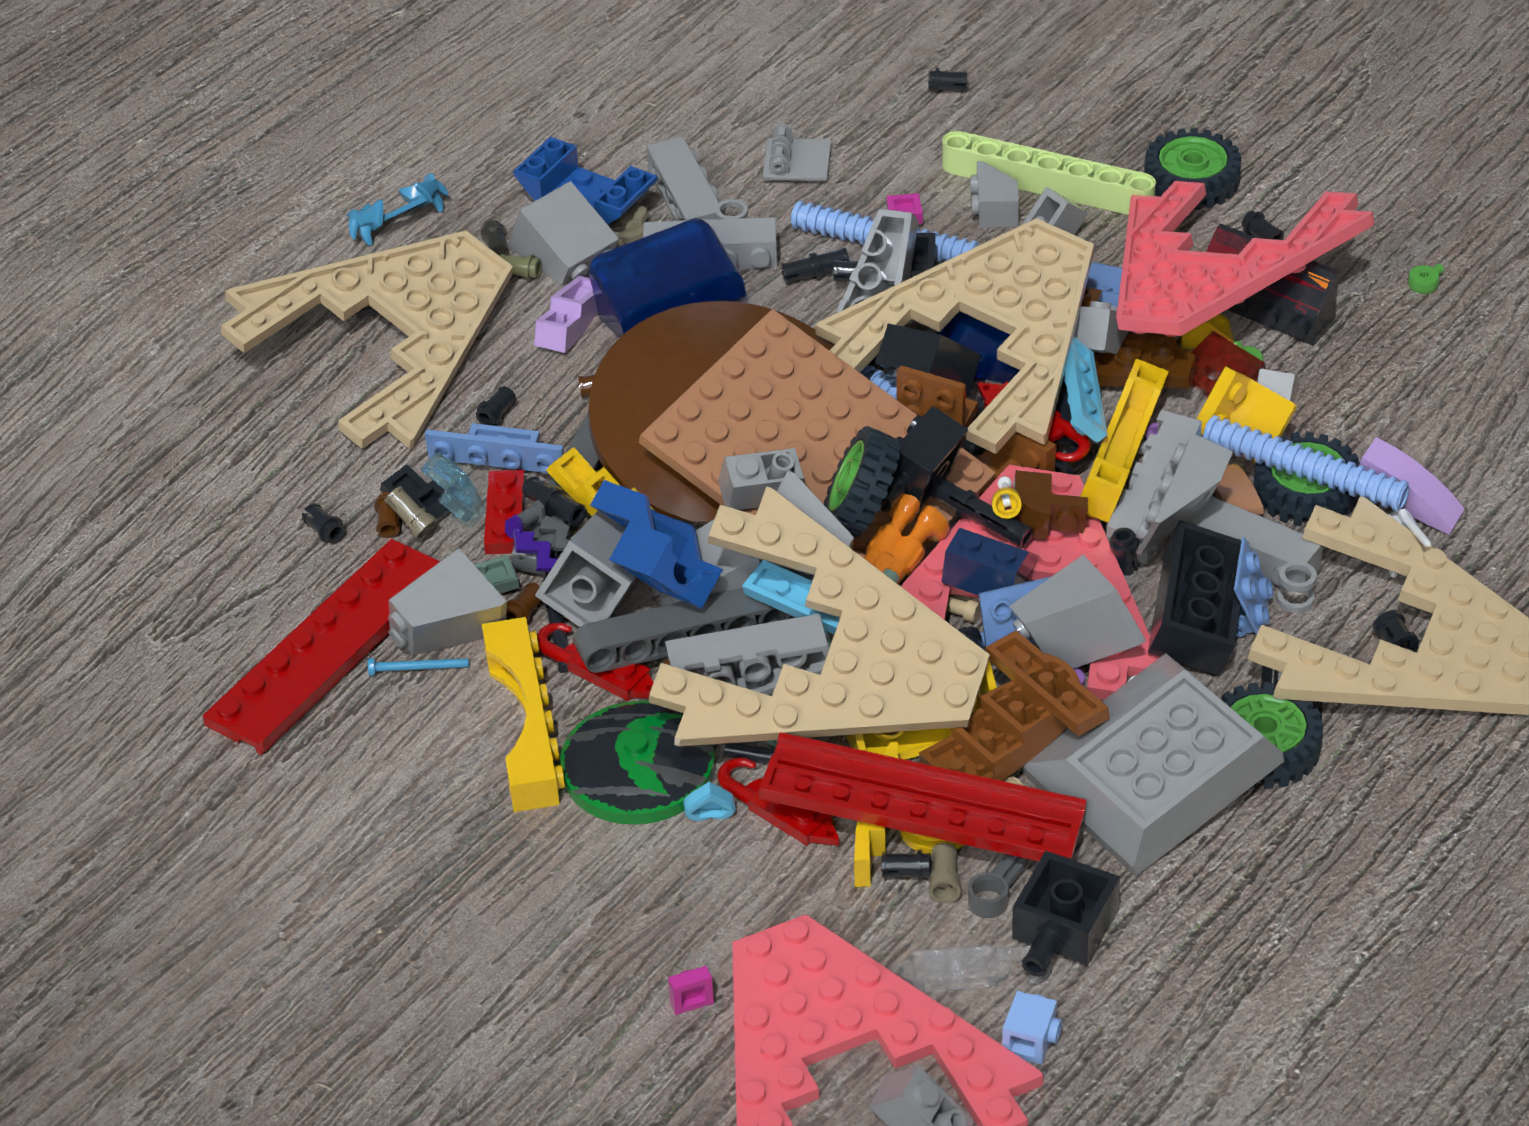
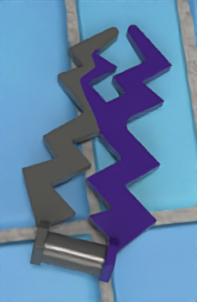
[504,500,570,572]

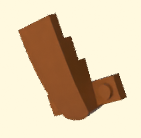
[919,630,1110,781]

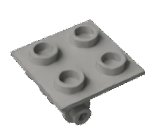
[763,123,831,182]

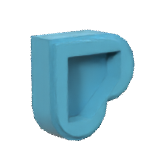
[684,782,736,821]

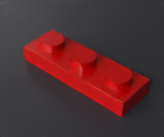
[484,470,525,555]

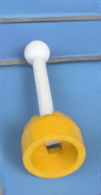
[992,476,1022,519]

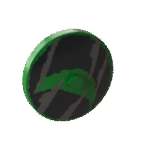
[560,701,715,825]

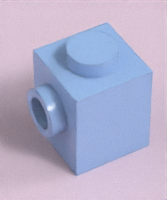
[1002,991,1062,1065]

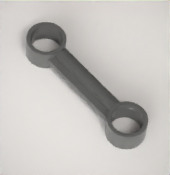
[968,854,1030,918]

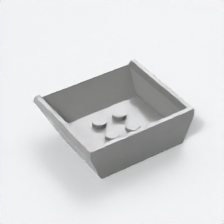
[1022,653,1284,877]

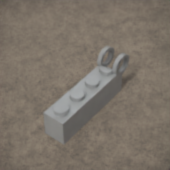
[646,137,748,221]
[626,217,777,289]
[1171,496,1323,613]

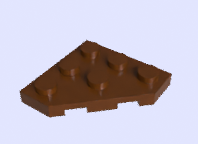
[1094,331,1197,389]

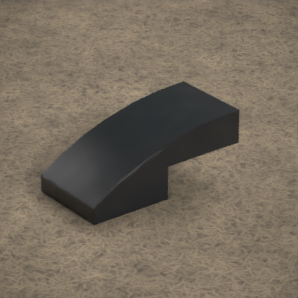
[380,464,458,521]

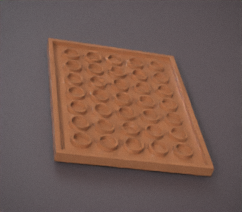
[638,309,996,558]

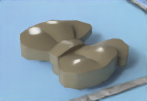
[608,205,649,247]

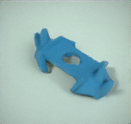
[346,173,449,246]

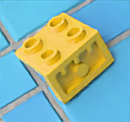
[1196,366,1297,463]

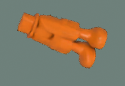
[864,494,950,585]

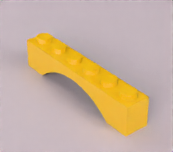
[1080,358,1169,523]
[482,617,565,812]

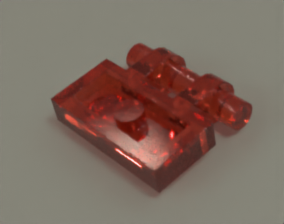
[1191,331,1266,398]

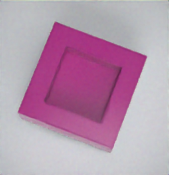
[886,193,923,224]
[668,965,714,1015]

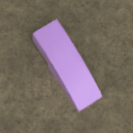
[534,276,609,353]
[1359,437,1465,535]

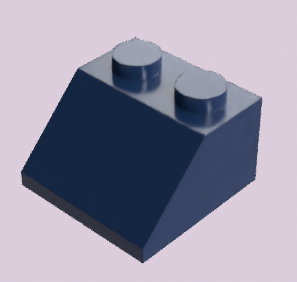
[941,527,1038,596]

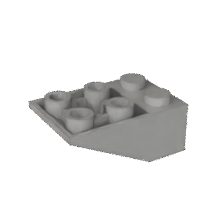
[1135,433,1233,555]

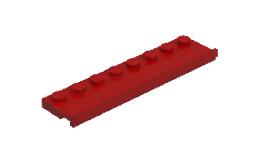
[202,538,440,755]
[759,732,1087,861]

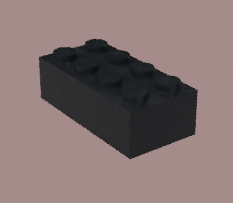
[1147,520,1249,675]

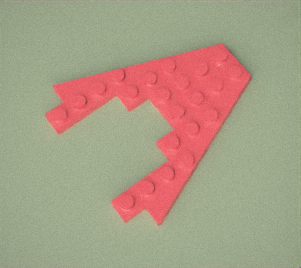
[1116,181,1375,337]
[901,465,1160,700]
[732,914,1043,1126]

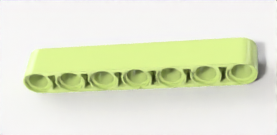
[942,131,1156,215]

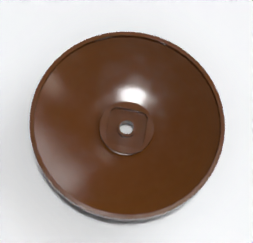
[588,301,834,525]

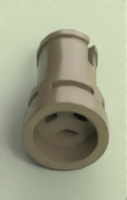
[384,486,437,540]
[929,843,961,903]

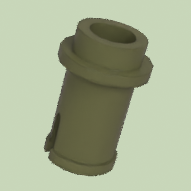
[500,254,542,281]

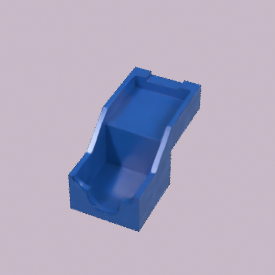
[590,480,723,609]

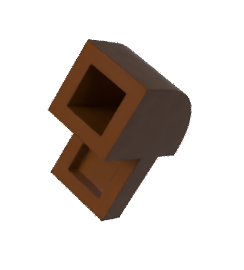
[1011,470,1088,540]

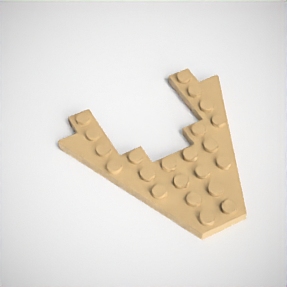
[815,218,1094,454]
[221,230,513,449]
[649,487,990,746]
[1247,496,1529,715]

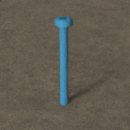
[367,658,469,676]

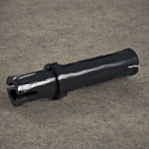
[931,477,1034,548]

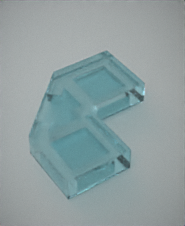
[421,452,484,522]

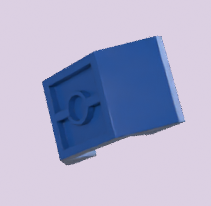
[513,137,658,225]

